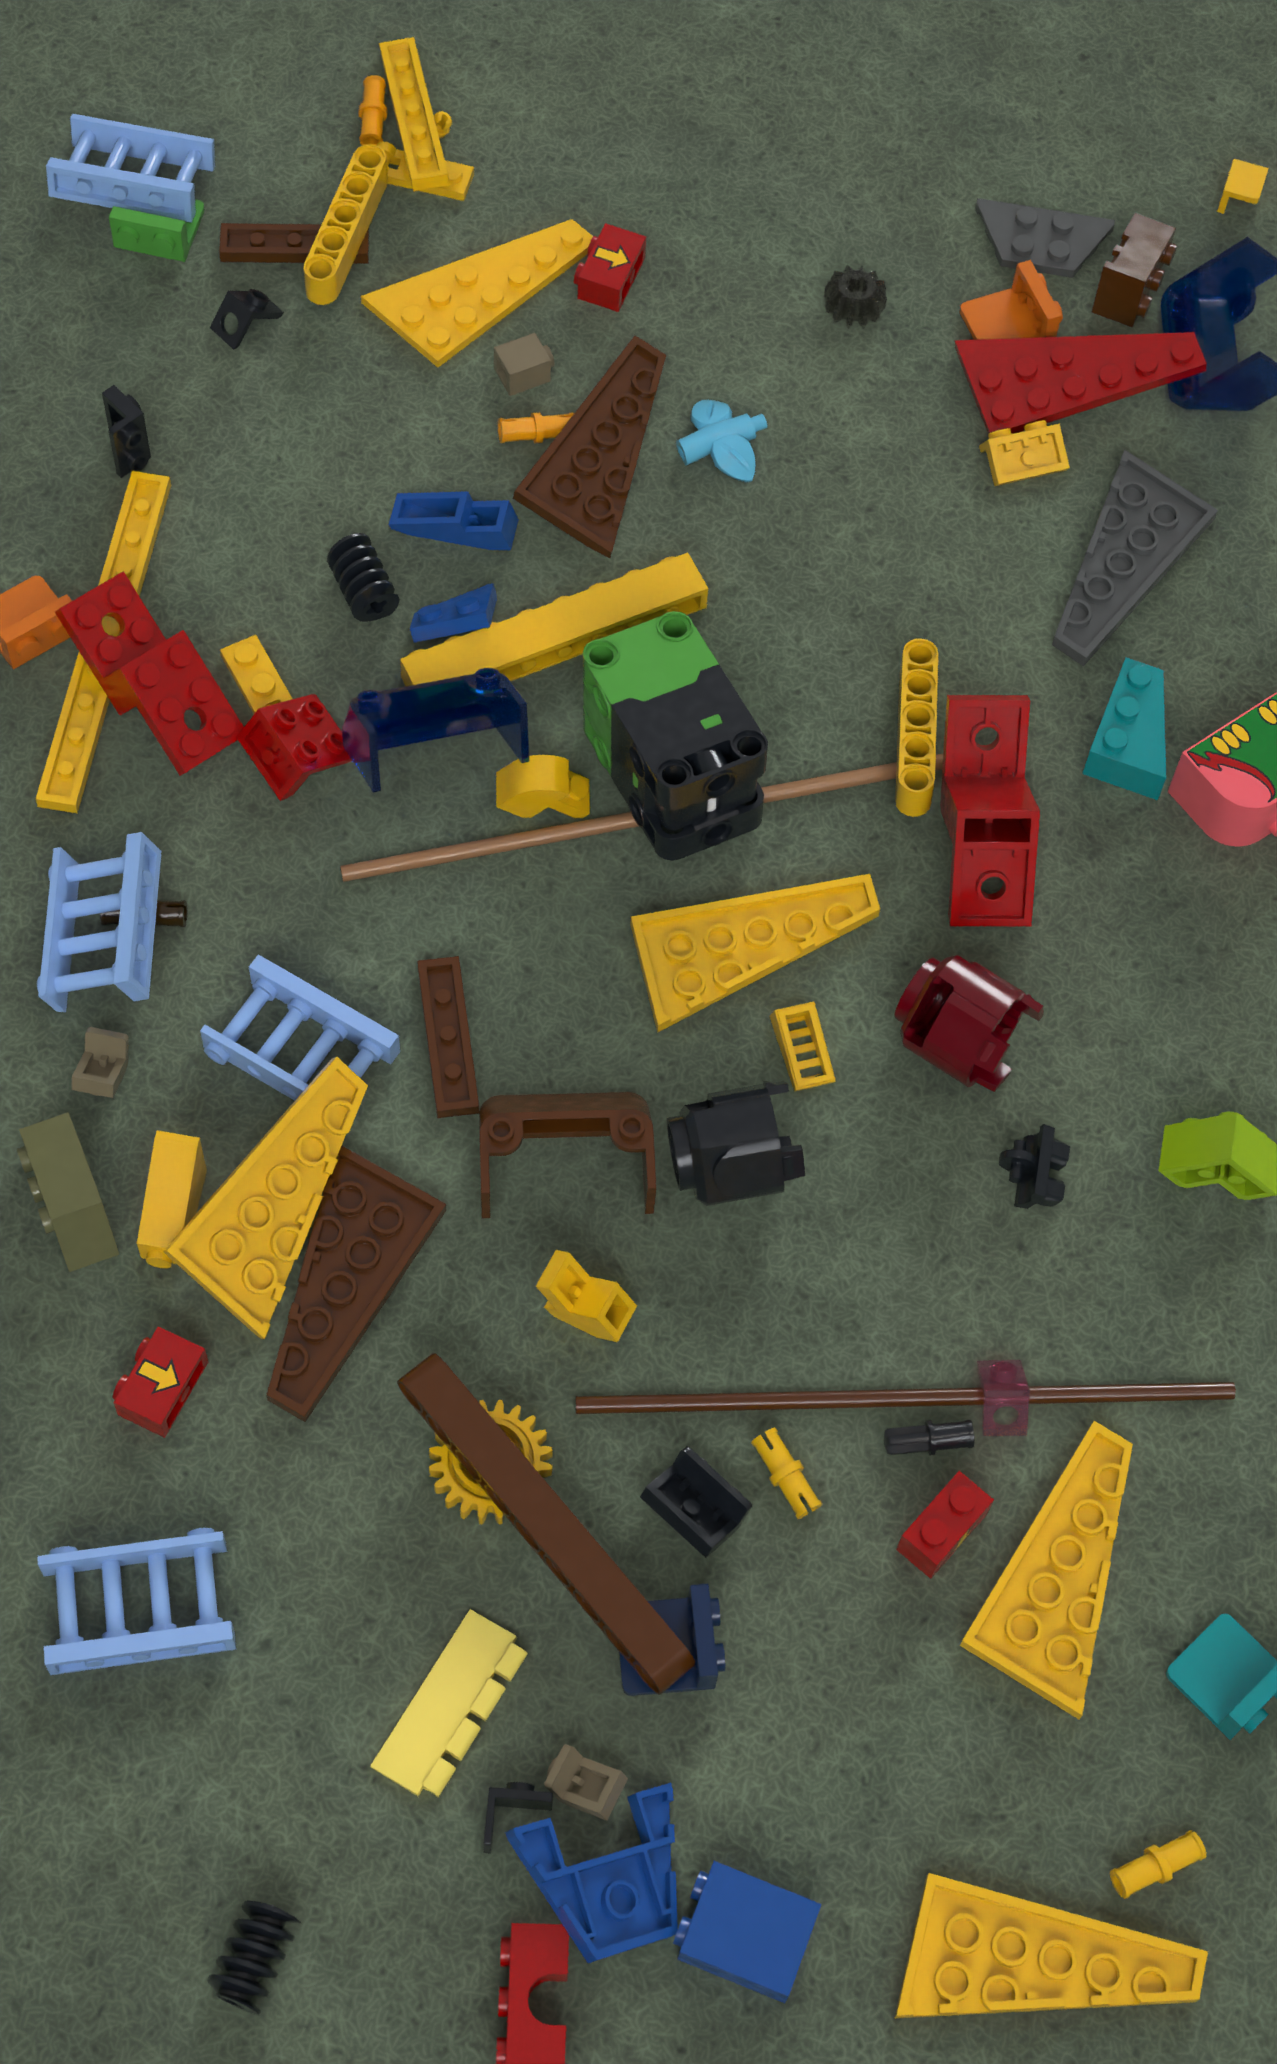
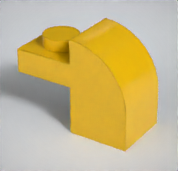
[496,755,590,818]
[536,1250,637,1342]

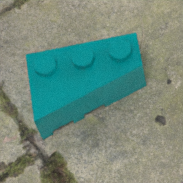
[1082,657,1166,800]

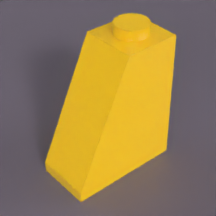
[137,1130,207,1269]

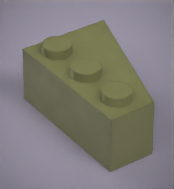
[16,1112,119,1272]

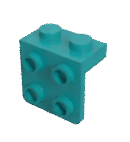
[1166,1614,1277,1740]

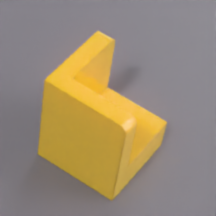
[1217,159,1269,214]

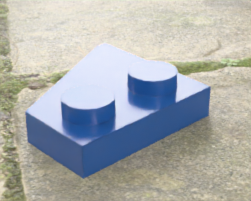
[410,583,497,643]

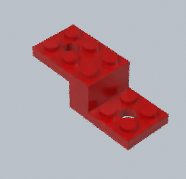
[55,571,244,776]

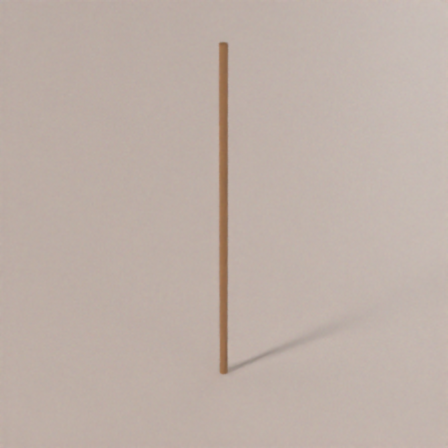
[340,754,943,882]

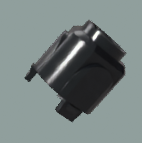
[667,1081,805,1206]

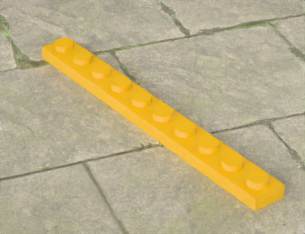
[36,471,171,814]

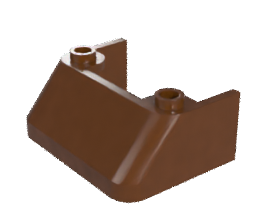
[479,1092,656,1218]

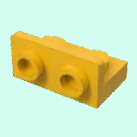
[979,420,1070,486]

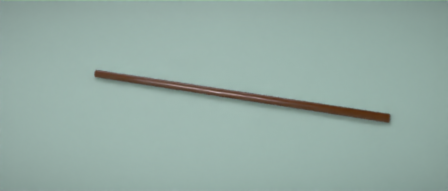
[575,1382,1236,1414]

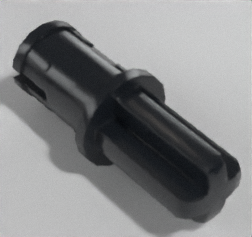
[884,1420,975,1456]

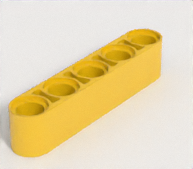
[304,144,388,305]
[895,638,938,817]

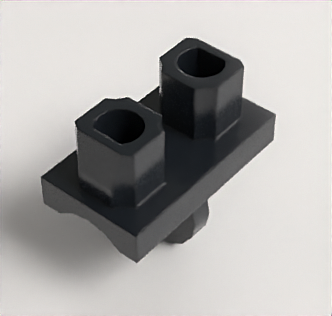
[999,1124,1070,1209]

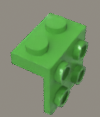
[109,199,204,262]

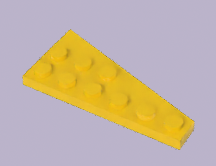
[361,219,593,368]
[630,874,880,1033]
[163,1056,368,1339]
[960,1421,1133,1720]
[895,1873,1208,2018]

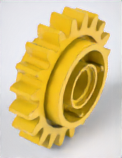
[429,1400,553,1525]

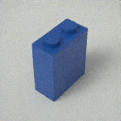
[673,1861,822,2003]

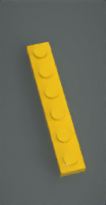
[379,37,450,191]

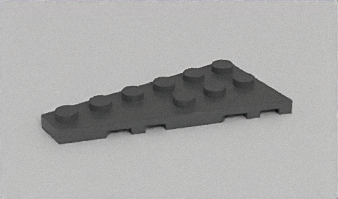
[1052,449,1218,666]

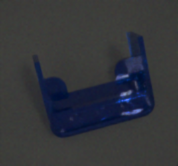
[1161,237,1277,411]
[342,668,530,792]

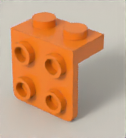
[960,260,1063,340]
[0,576,72,670]

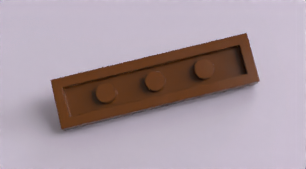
[219,223,369,264]
[417,956,479,1118]

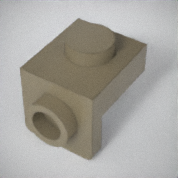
[72,1027,129,1098]
[544,1744,628,1821]

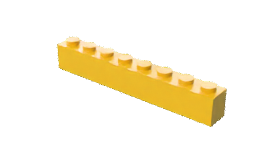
[400,552,708,715]

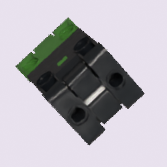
[583,611,768,861]

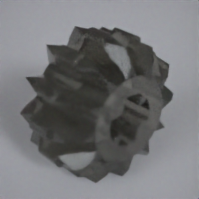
[824,265,887,329]

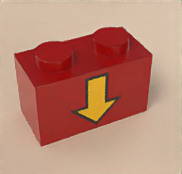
[574,223,646,312]
[112,1326,208,1438]
[896,1471,994,1579]

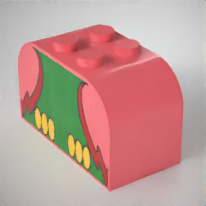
[1167,692,1277,847]

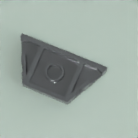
[975,198,1115,278]

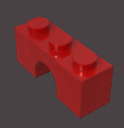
[496,1923,569,2064]

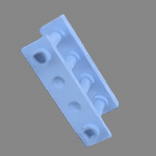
[46,114,215,223]
[37,832,162,1012]
[200,954,400,1101]
[37,1528,236,1675]

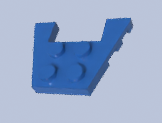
[505,1783,678,1964]

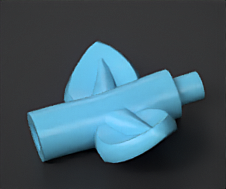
[676,400,767,482]

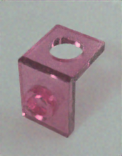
[977,1360,1030,1436]

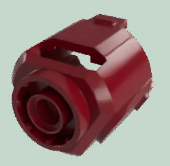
[894,955,1044,1092]

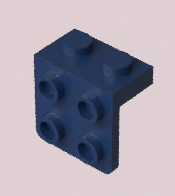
[619,1584,725,1696]

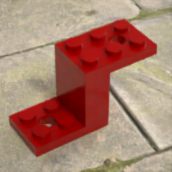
[940,695,1040,926]

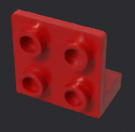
[236,694,358,801]

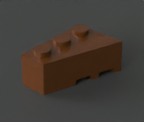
[1092,213,1178,328]

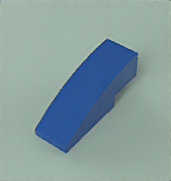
[389,492,519,551]

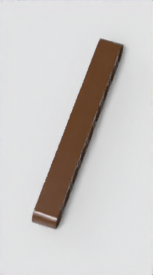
[397,1353,695,1695]

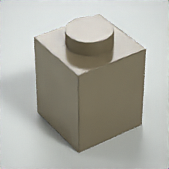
[494,333,554,396]

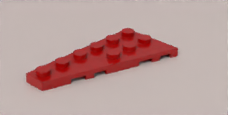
[955,332,1207,434]

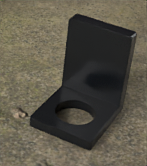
[210,289,284,350]
[484,1782,553,1854]

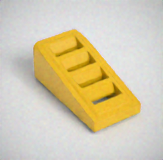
[770,1001,836,1092]

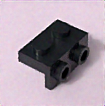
[102,385,151,478]
[640,1446,752,1558]

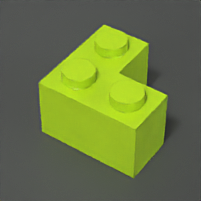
[1158,1111,1277,1200]

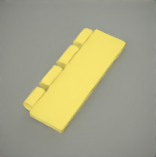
[370,1609,527,1797]

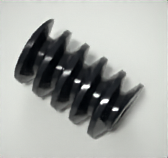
[327,533,400,622]
[208,1900,301,2015]

